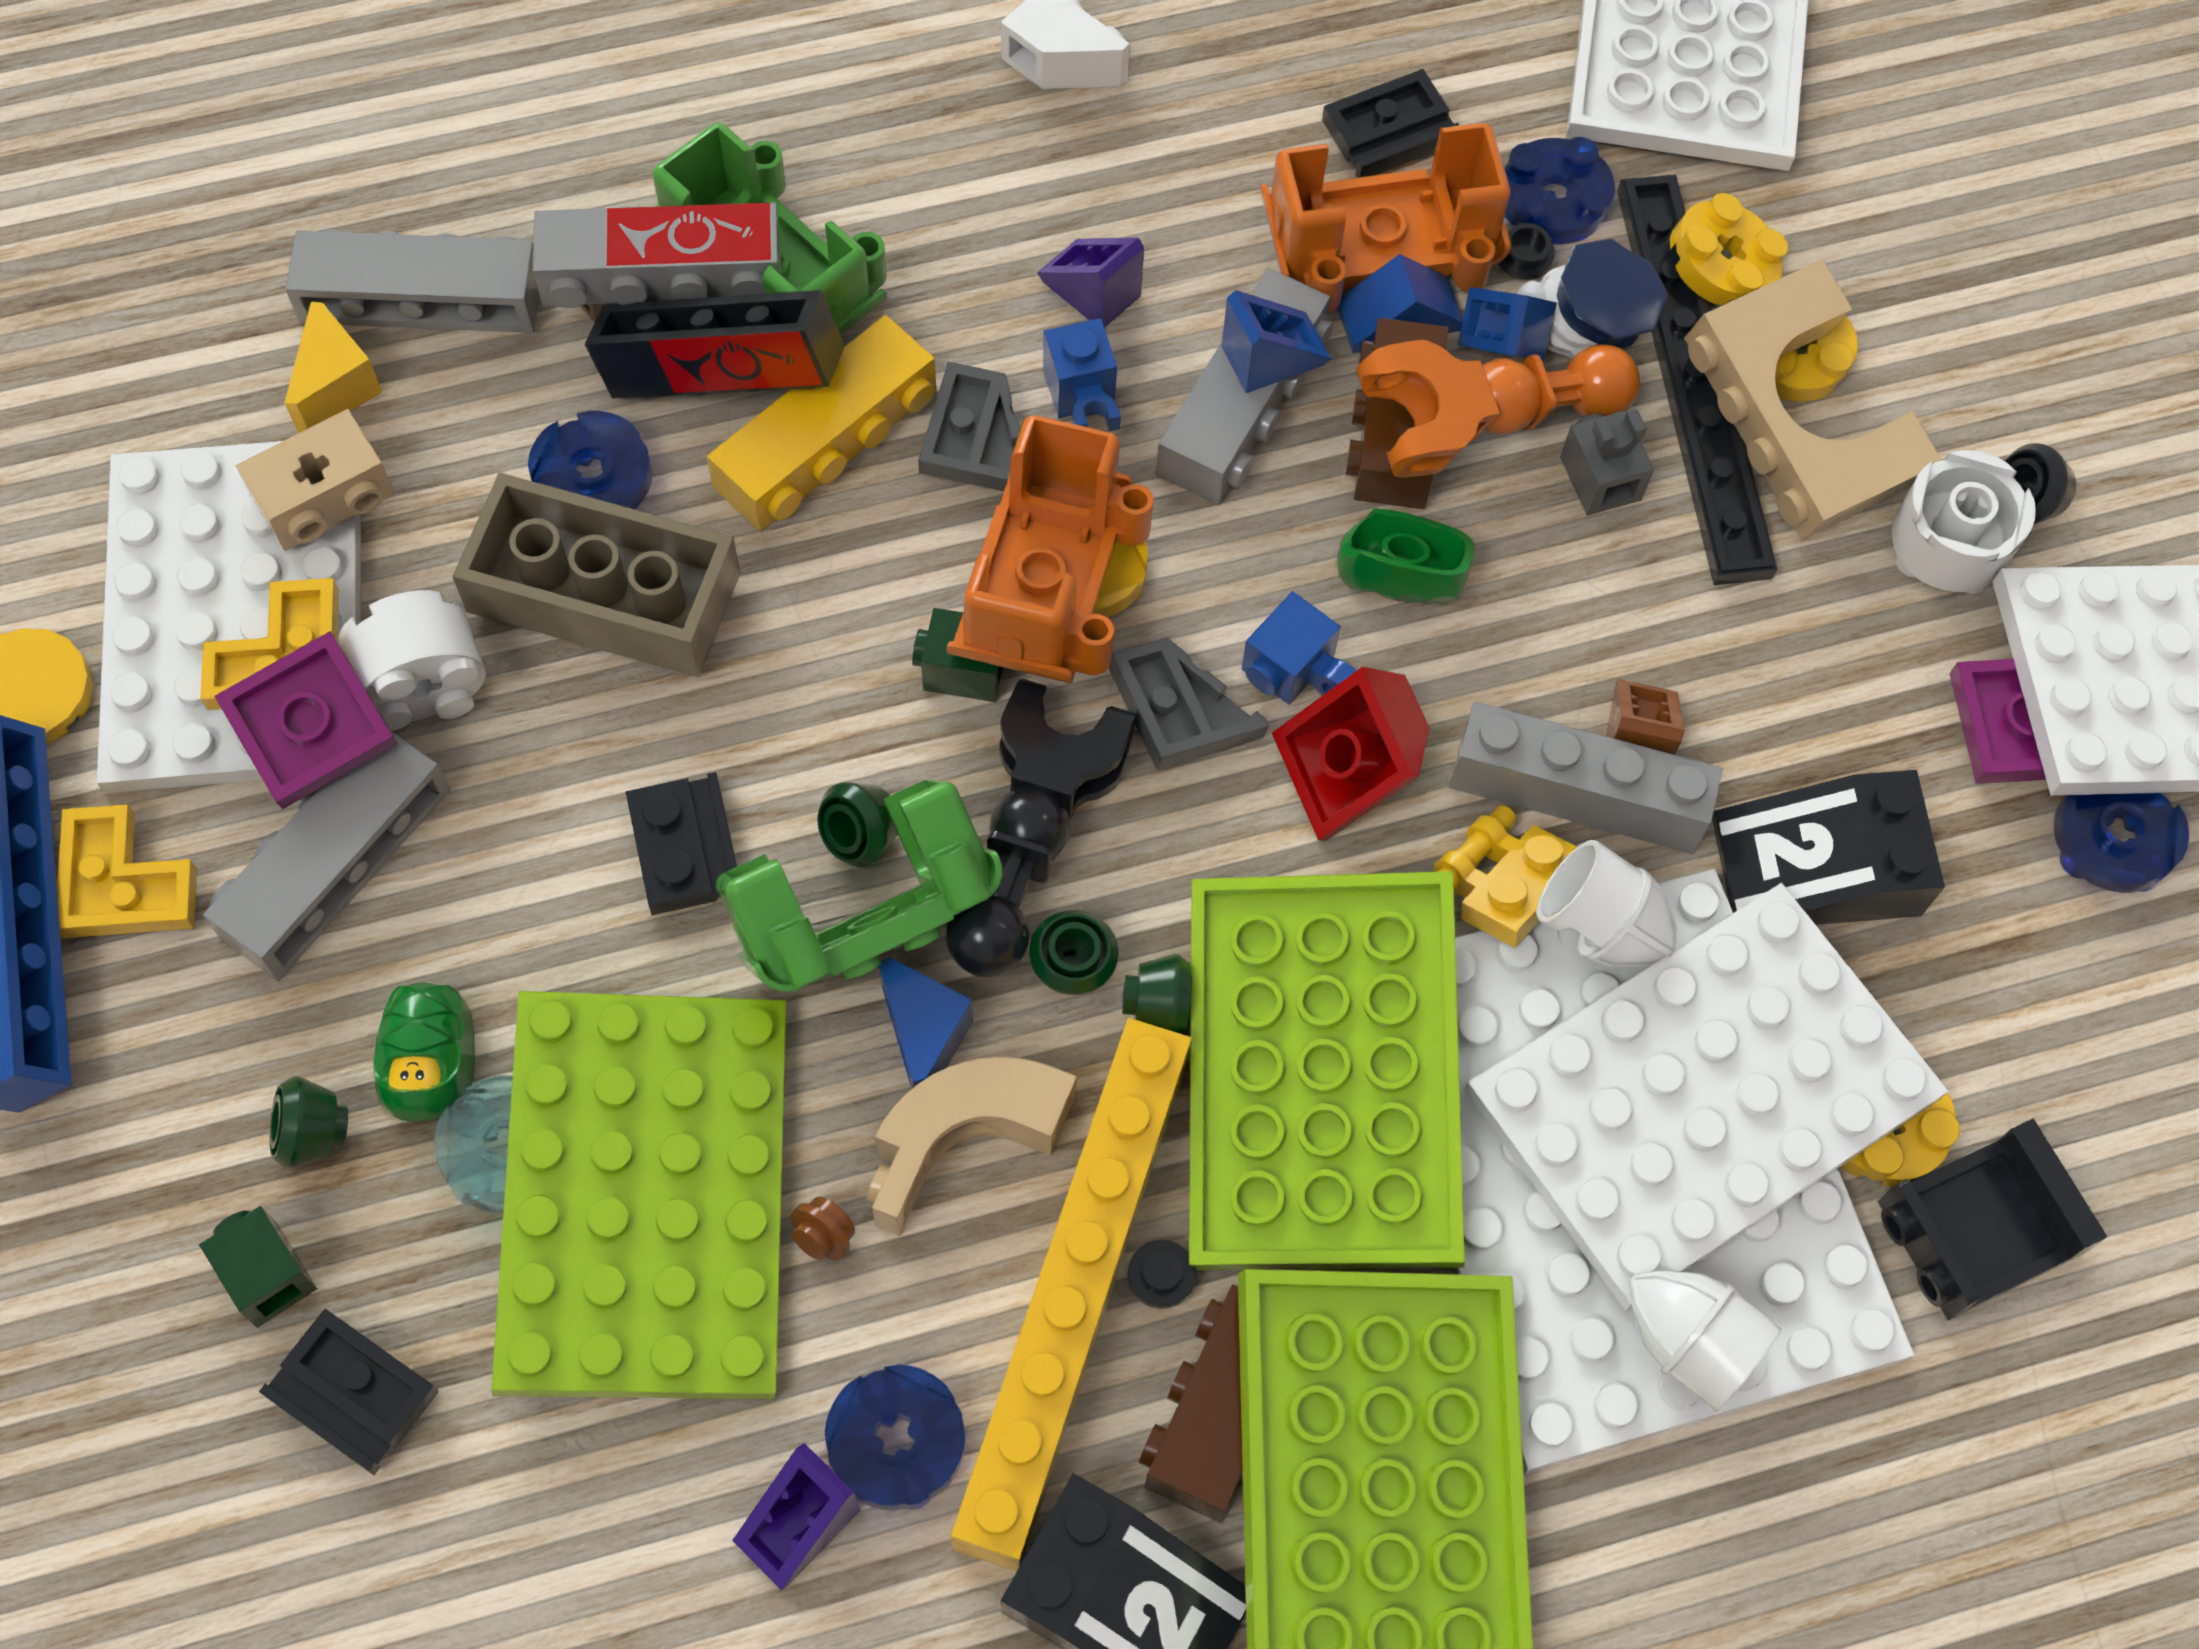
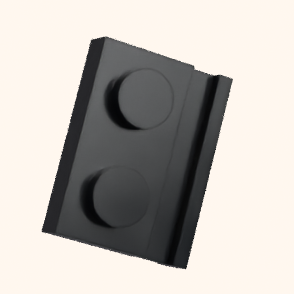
[1322,69,1460,178]
[625,772,737,916]
[259,1309,439,1476]

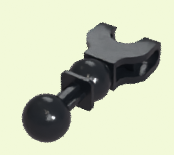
[946,678,1136,977]

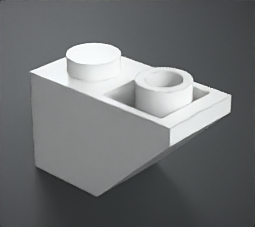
[1001,0,1130,89]

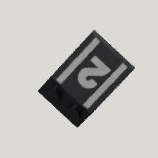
[1712,770,1945,925]
[1000,1473,1246,1649]

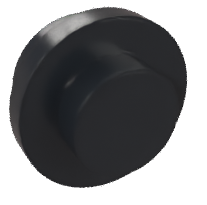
[1499,223,1555,280]
[1128,1240,1196,1309]

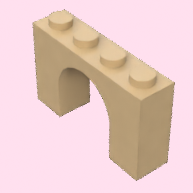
[1684,259,1942,541]

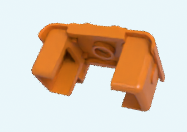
[1260,123,1511,313]
[946,415,1154,684]

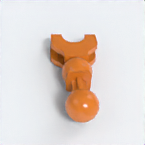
[1356,340,1640,478]

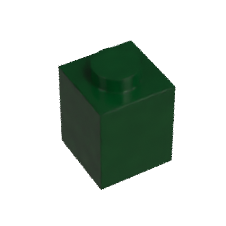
[912,608,1003,703]
[199,1206,318,1328]

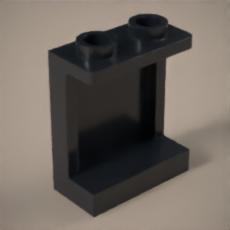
[1878,1118,2107,1321]

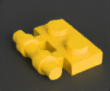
[1433,805,1577,948]

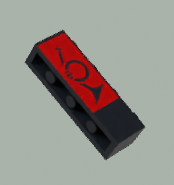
[584,290,845,399]

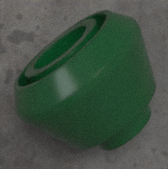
[817,782,898,867]
[1029,910,1119,995]
[1122,954,1192,1035]
[269,1076,348,1169]

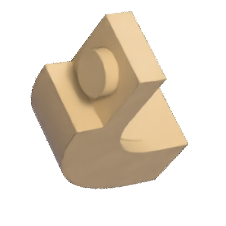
[867,1057,1077,1236]

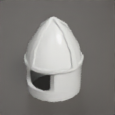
[1536,840,1677,967]
[1629,1270,1782,1412]

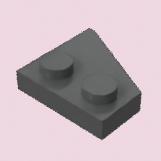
[918,361,1020,491]
[1109,637,1269,770]

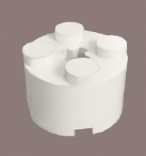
[1892,450,2036,594]
[339,590,486,731]

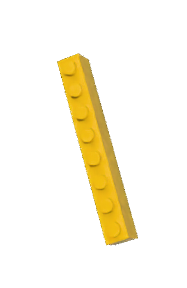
[950,1017,1192,1572]

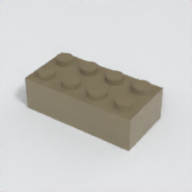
[452,473,741,677]

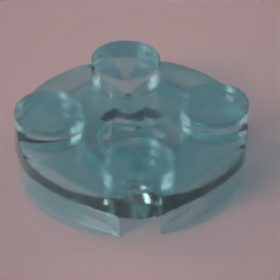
[434,1075,513,1213]

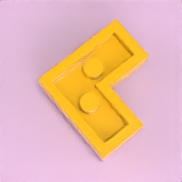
[200,578,339,710]
[57,805,197,938]

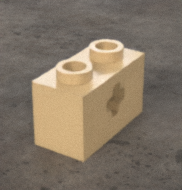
[235,409,395,551]

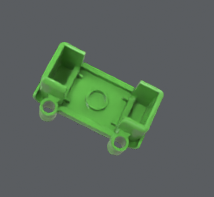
[652,123,887,335]
[716,779,1002,991]

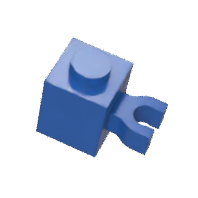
[1043,318,1121,431]
[1241,591,1357,705]

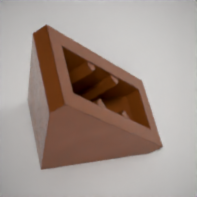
[1606,679,1685,755]

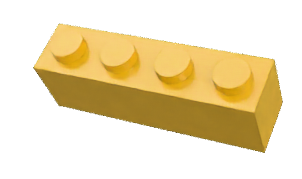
[706,314,936,532]

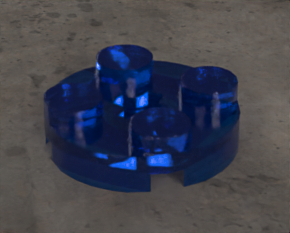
[1505,137,1615,245]
[528,410,653,510]
[2054,793,2189,893]
[825,1364,966,1511]

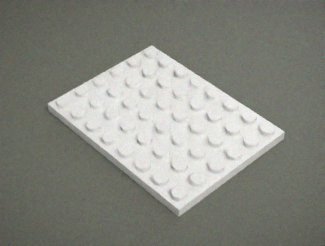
[1452,868,1915,1475]

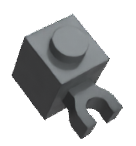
[1560,409,1654,516]

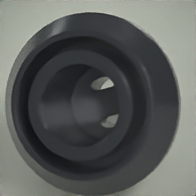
[2005,443,2076,524]

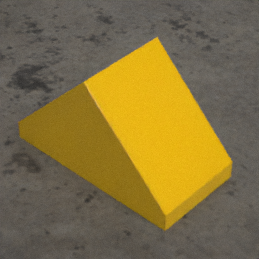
[285,302,382,433]

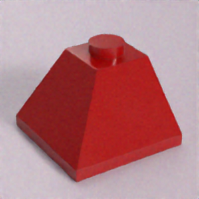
[1272,667,1429,841]

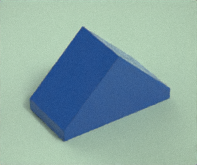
[1337,254,1463,353]
[1458,287,1557,361]
[1221,290,1331,393]
[878,958,973,1089]

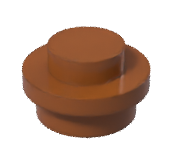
[790,1197,855,1260]

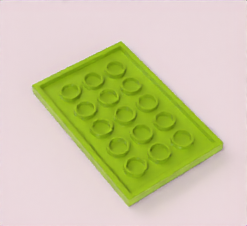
[1189,871,1465,1270]
[491,991,786,1400]
[1238,1269,1533,1649]

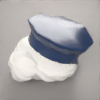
[1516,238,1668,359]

